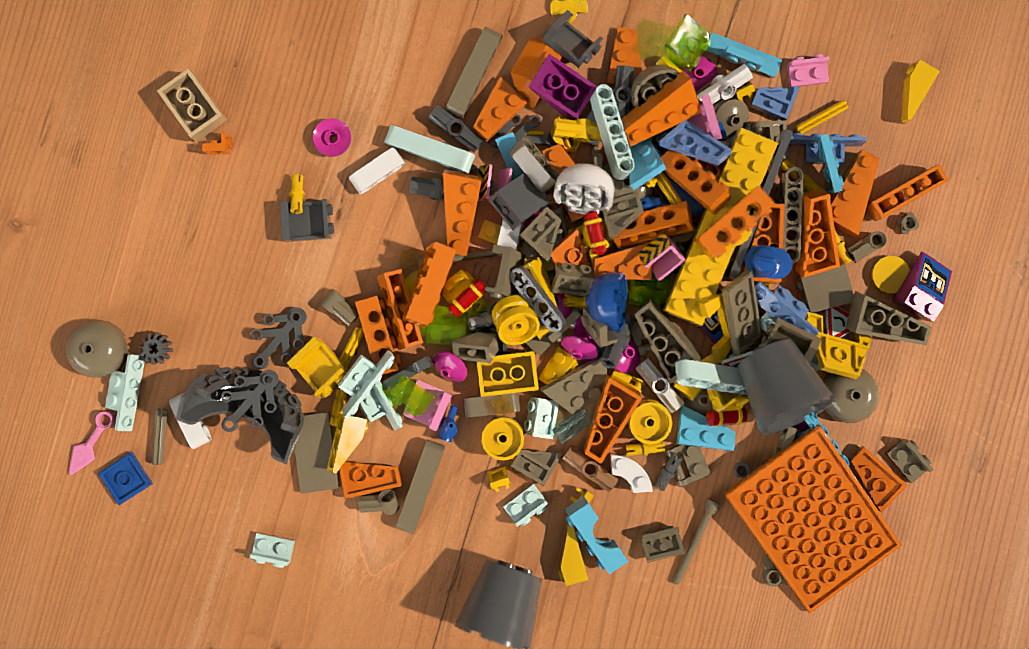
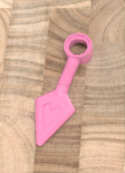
[68,411,116,475]

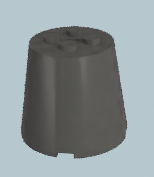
[738,339,835,435]
[455,560,542,649]

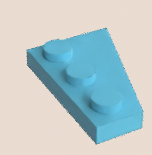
[628,138,667,191]
[677,405,736,451]

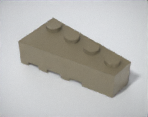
[846,291,931,346]
[634,297,701,384]

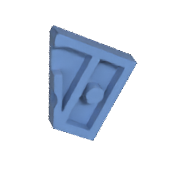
[750,86,800,121]

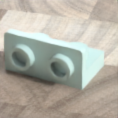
[524,396,559,439]
[503,483,548,527]
[249,532,295,568]

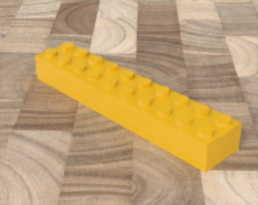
[663,128,778,326]

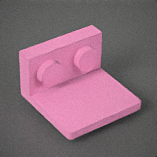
[677,94,722,140]
[403,380,453,431]

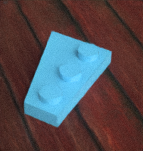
[816,134,844,194]

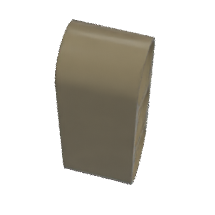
[510,137,559,193]
[463,393,520,418]

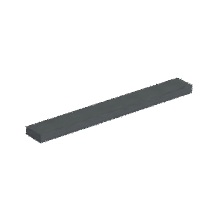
[726,129,793,279]

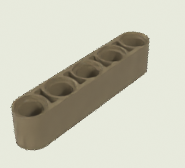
[445,27,503,119]
[781,167,803,263]
[396,439,445,534]

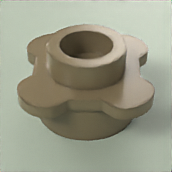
[896,212,919,235]

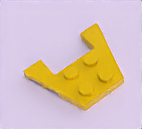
[698,293,732,363]
[805,312,873,379]

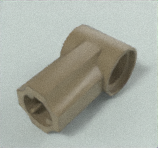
[846,231,887,263]
[320,289,359,326]
[358,489,400,515]

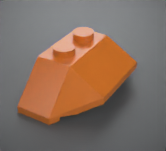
[511,36,564,109]

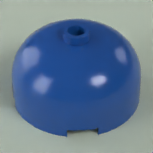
[586,272,628,331]

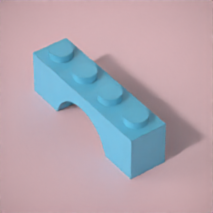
[565,496,629,575]

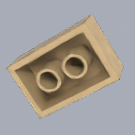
[157,68,227,142]

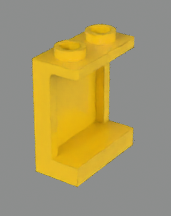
[287,337,349,398]

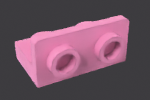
[787,54,829,88]

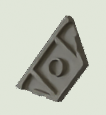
[540,354,607,414]

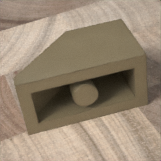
[452,332,498,363]

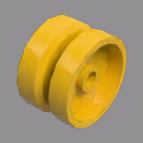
[491,295,540,345]
[627,398,672,445]
[482,416,524,461]

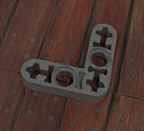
[381,356,434,391]

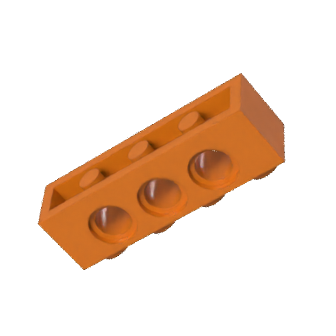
[661,149,731,215]
[866,164,949,222]
[694,186,775,259]
[613,201,694,249]
[377,269,423,350]
[355,296,402,375]

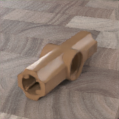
[562,445,618,492]

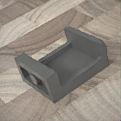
[542,10,603,68]
[488,173,551,230]
[280,199,334,242]

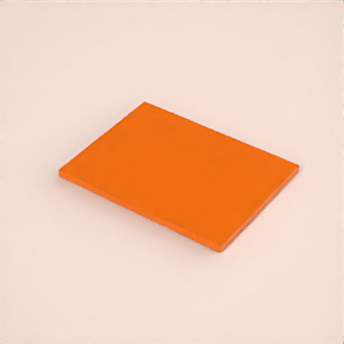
[723,424,902,614]

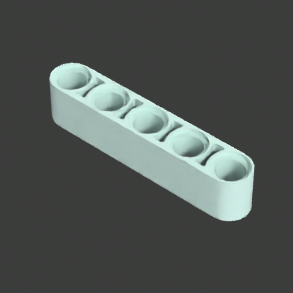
[590,84,634,180]
[384,125,475,174]
[675,360,747,395]

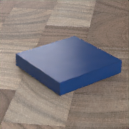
[98,452,153,505]

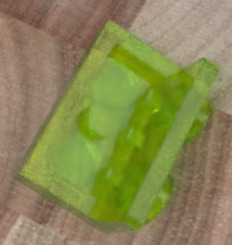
[390,375,435,417]

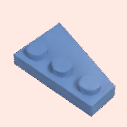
[659,120,732,166]

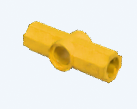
[552,118,613,142]

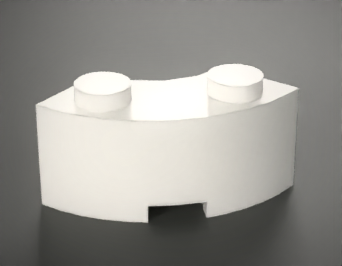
[609,453,653,493]

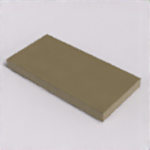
[722,270,762,356]
[294,412,340,494]

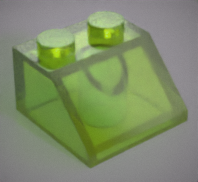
[664,14,711,72]
[627,271,670,309]
[426,306,468,345]

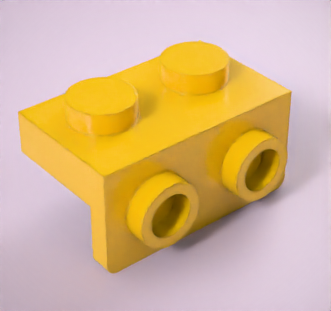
[538,347,582,384]

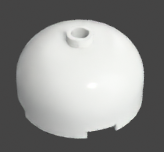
[554,164,614,214]

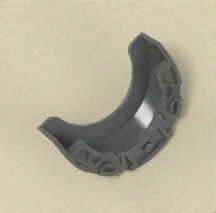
[175,367,304,465]

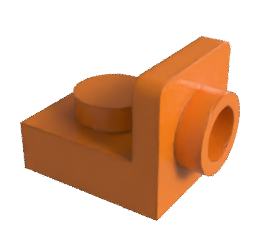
[202,132,233,155]

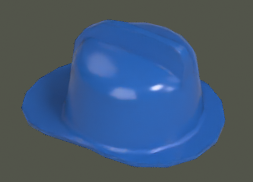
[745,245,792,279]

